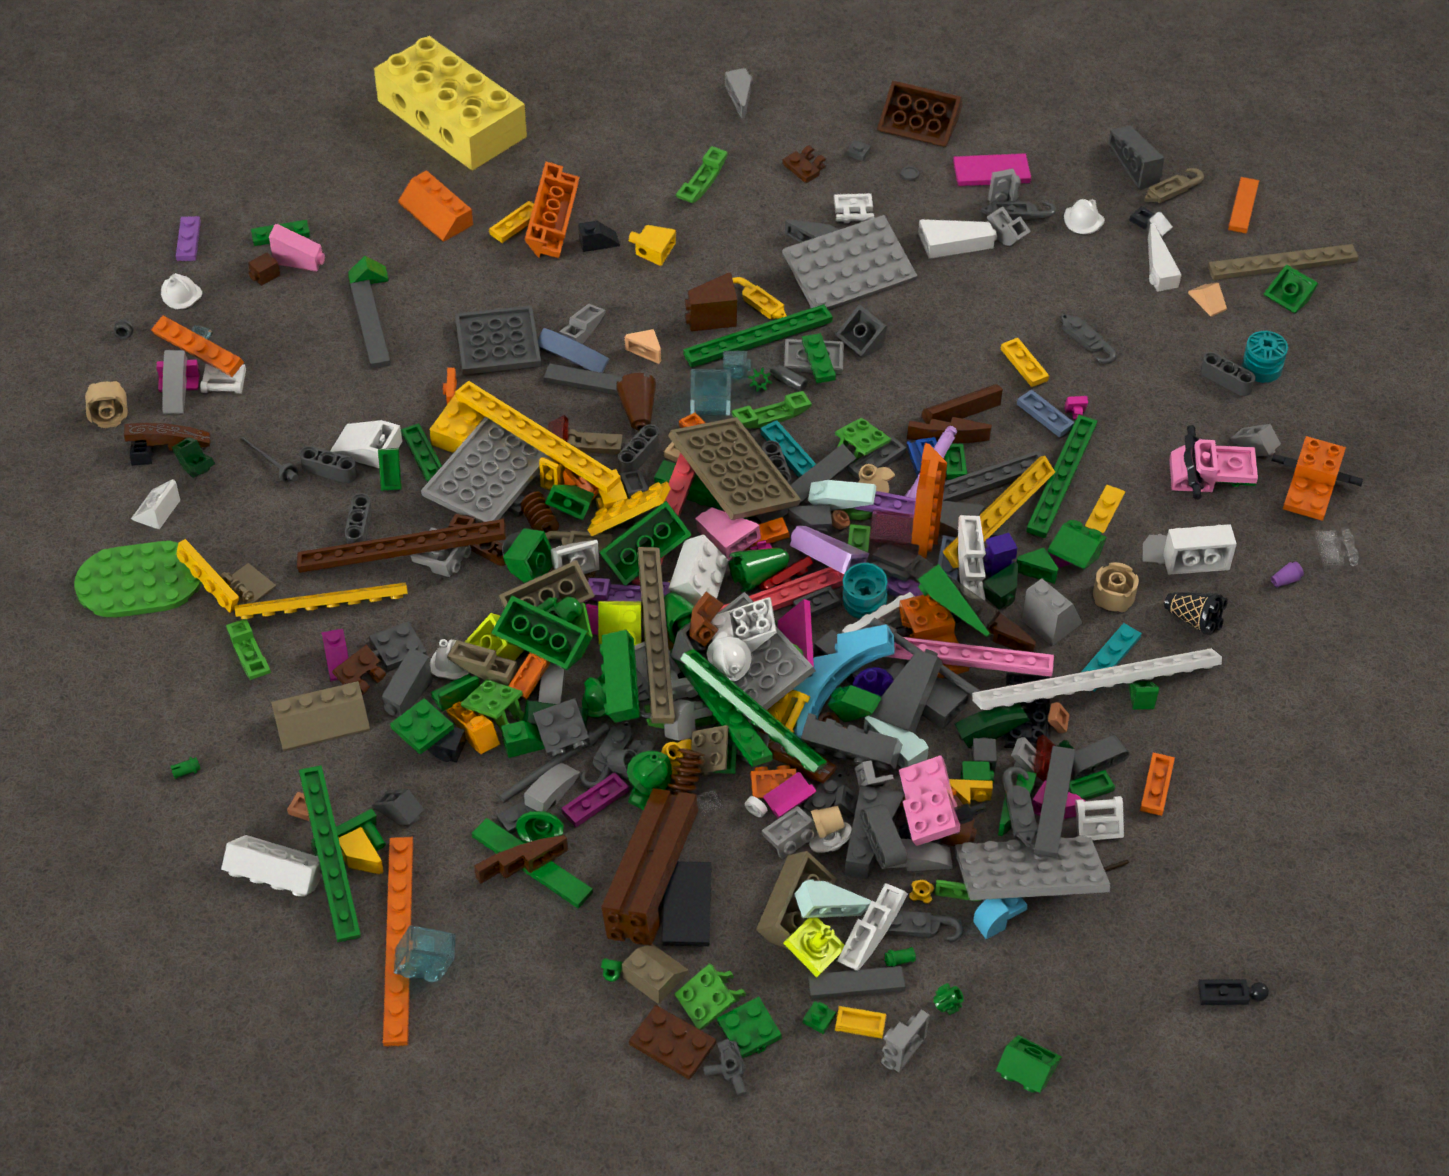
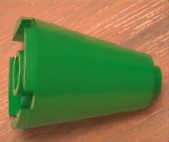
[728,548,789,593]
[664,592,694,644]

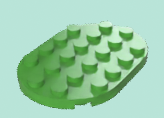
[74,541,202,617]

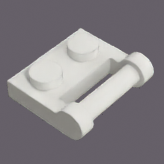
[201,364,246,394]
[1075,796,1124,840]

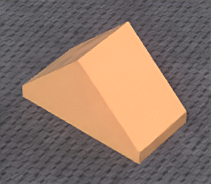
[1188,283,1227,317]
[625,329,661,364]

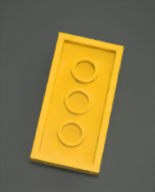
[588,481,671,537]

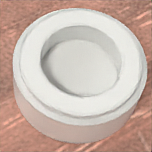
[745,796,768,818]

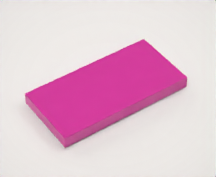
[953,154,1031,186]
[778,599,814,667]

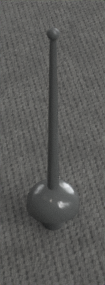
[241,437,298,483]

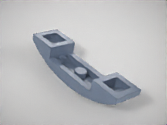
[538,328,610,373]

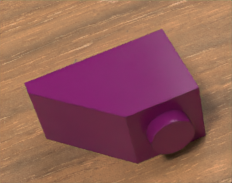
[321,629,349,681]

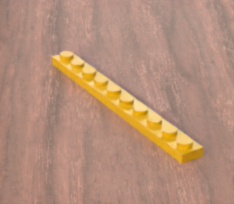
[455,381,621,493]

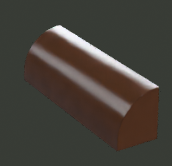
[921,384,1003,424]

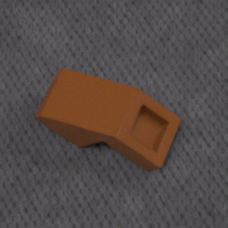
[689,591,724,646]

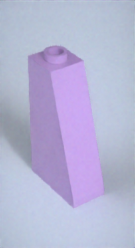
[790,526,869,574]

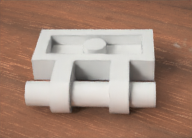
[834,193,874,223]

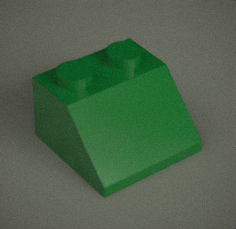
[1047,520,1107,569]
[503,528,554,583]
[996,1035,1062,1093]

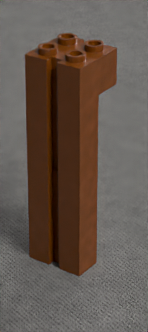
[601,788,698,946]

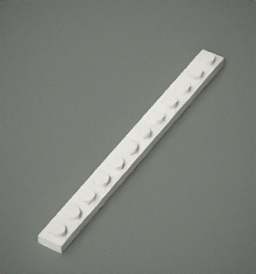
[972,648,1222,710]

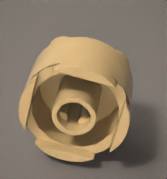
[85,381,128,428]
[1093,562,1139,612]

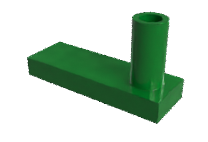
[311,808,386,856]

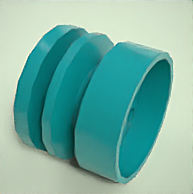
[1241,331,1288,383]
[843,563,887,619]

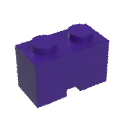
[983,533,1018,578]

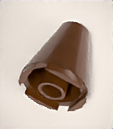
[616,373,656,431]

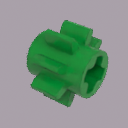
[748,367,772,392]
[934,983,964,1015]

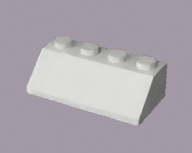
[221,835,322,897]

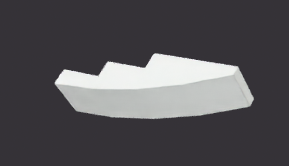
[958,515,986,603]
[837,883,908,971]

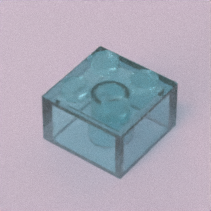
[690,369,731,415]
[394,926,455,982]

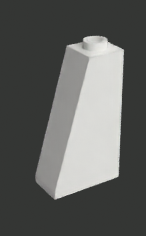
[918,220,997,259]

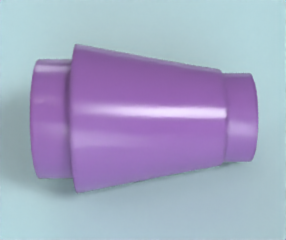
[1271,561,1304,588]

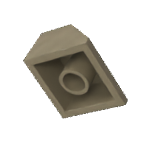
[622,944,689,1004]

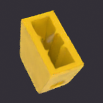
[628,225,676,266]

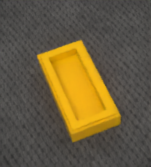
[835,1006,886,1038]

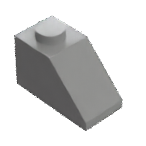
[1230,424,1281,457]

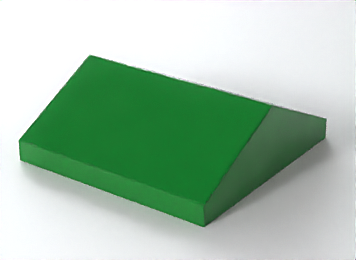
[1264,264,1318,313]

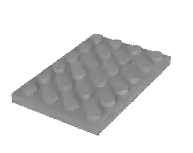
[782,215,917,310]
[421,417,549,523]
[716,592,816,723]
[955,836,1110,900]

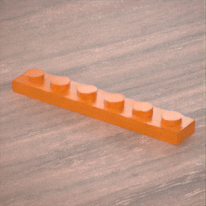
[151,315,244,377]

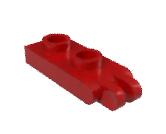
[759,556,813,591]

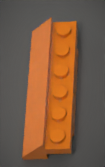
[525,161,580,258]
[911,443,947,559]

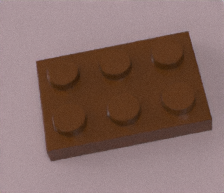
[629,1005,716,1080]

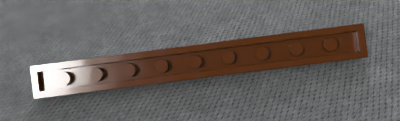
[297,519,506,573]

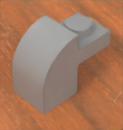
[987,206,1031,246]
[664,699,712,741]

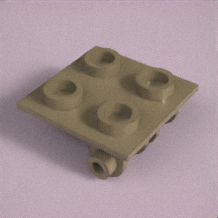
[220,563,276,605]
[691,725,728,777]

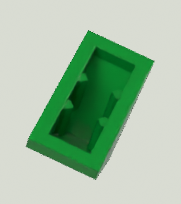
[348,256,389,286]
[1016,547,1058,584]
[1128,681,1159,710]

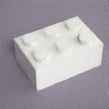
[1163,524,1237,575]
[669,534,729,606]

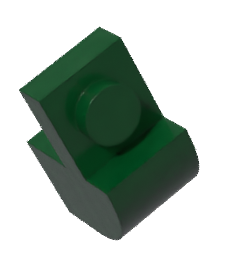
[172,437,215,478]

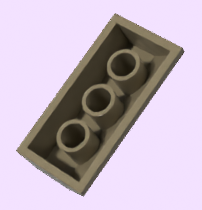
[499,560,595,616]
[271,681,370,751]
[756,851,836,949]

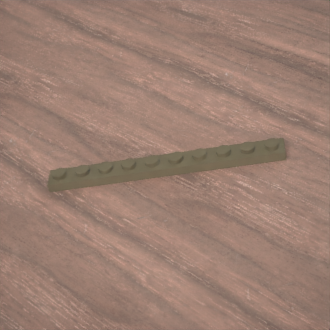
[637,547,675,724]

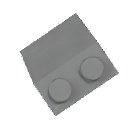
[1021,579,1082,646]

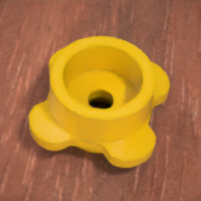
[909,880,934,904]

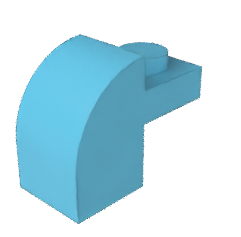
[973,897,1028,939]

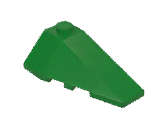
[918,564,991,638]

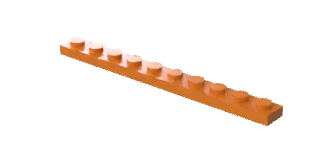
[383,837,413,1046]

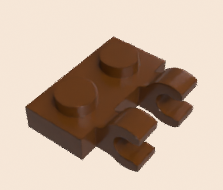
[782,145,826,183]
[332,644,386,695]

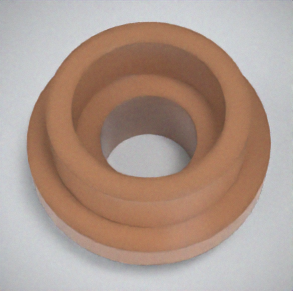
[831,510,850,530]

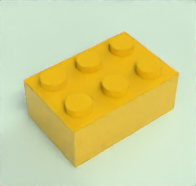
[429,395,486,453]

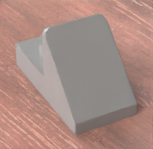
[1011,737,1050,783]

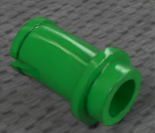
[170,757,201,779]
[884,947,916,967]

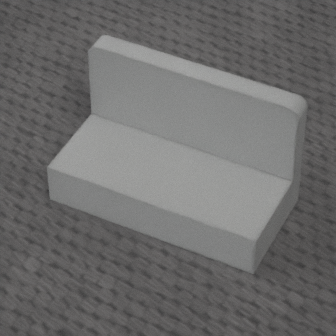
[855,761,894,789]

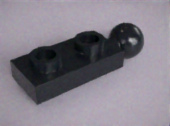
[1198,979,1269,1005]

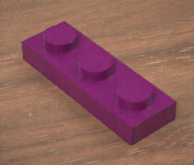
[561,772,629,828]

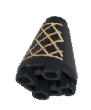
[1164,592,1228,635]

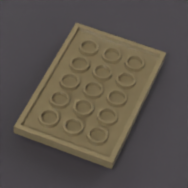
[668,417,801,520]

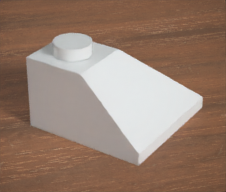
[551,540,600,574]

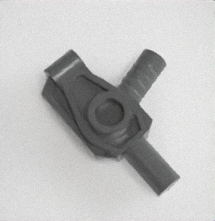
[704,1039,747,1096]

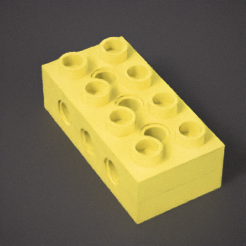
[374,36,527,171]

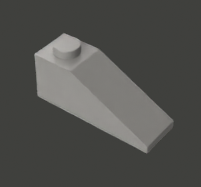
[725,68,753,119]

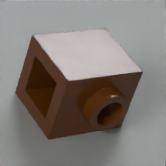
[248,252,280,286]

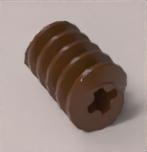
[520,491,559,533]
[667,749,706,795]

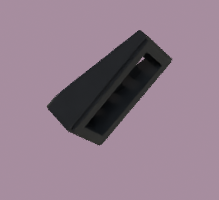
[129,440,153,466]

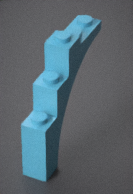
[793,624,895,743]

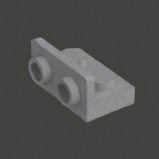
[988,169,1021,203]
[761,806,817,859]

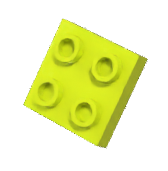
[783,918,845,977]

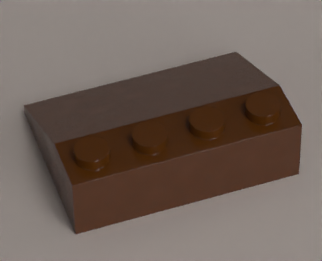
[877,80,963,147]

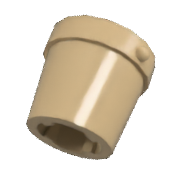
[811,806,845,839]

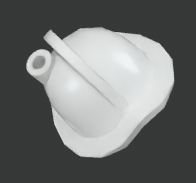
[1064,199,1105,235]
[161,273,202,309]
[707,636,752,681]
[430,639,470,680]

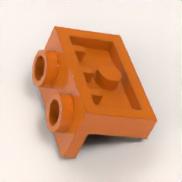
[750,765,796,799]

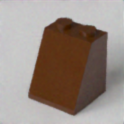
[685,273,737,331]

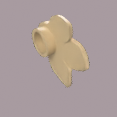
[858,464,895,493]

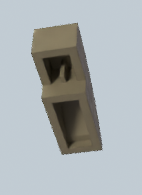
[447,640,518,686]

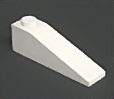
[1148,223,1181,292]

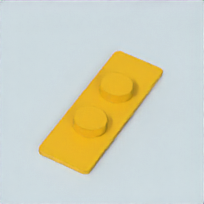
[1085,485,1125,533]

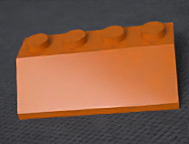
[398,170,473,242]

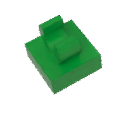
[803,1001,836,1034]

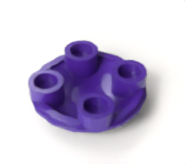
[852,667,894,697]

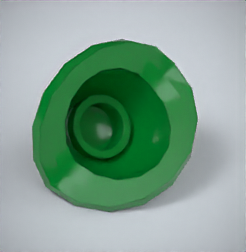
[582,675,607,718]
[627,751,672,796]
[516,811,564,843]

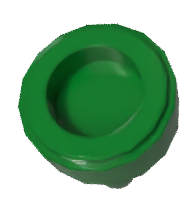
[601,958,623,982]

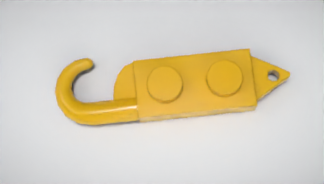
[733,277,786,320]

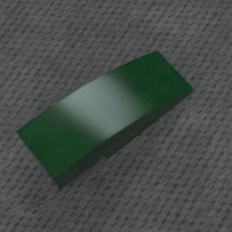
[955,703,1029,748]

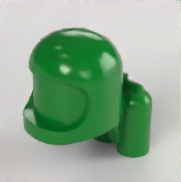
[537,597,582,623]

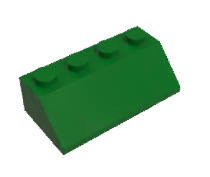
[599,501,692,586]
[491,596,592,670]

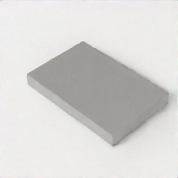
[784,339,844,374]

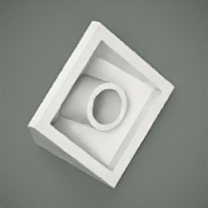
[131,479,180,529]

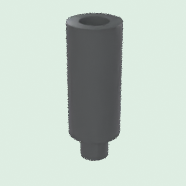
[770,365,808,391]

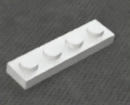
[842,592,915,633]

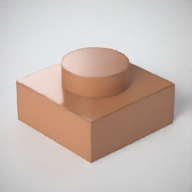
[1048,702,1070,733]
[287,792,309,821]

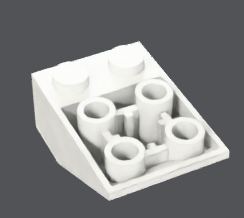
[330,420,402,468]
[711,597,777,653]

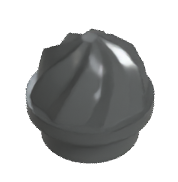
[114,319,134,339]

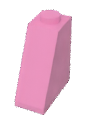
[269,224,325,271]
[695,507,761,560]

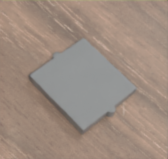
[1143,534,1167,565]

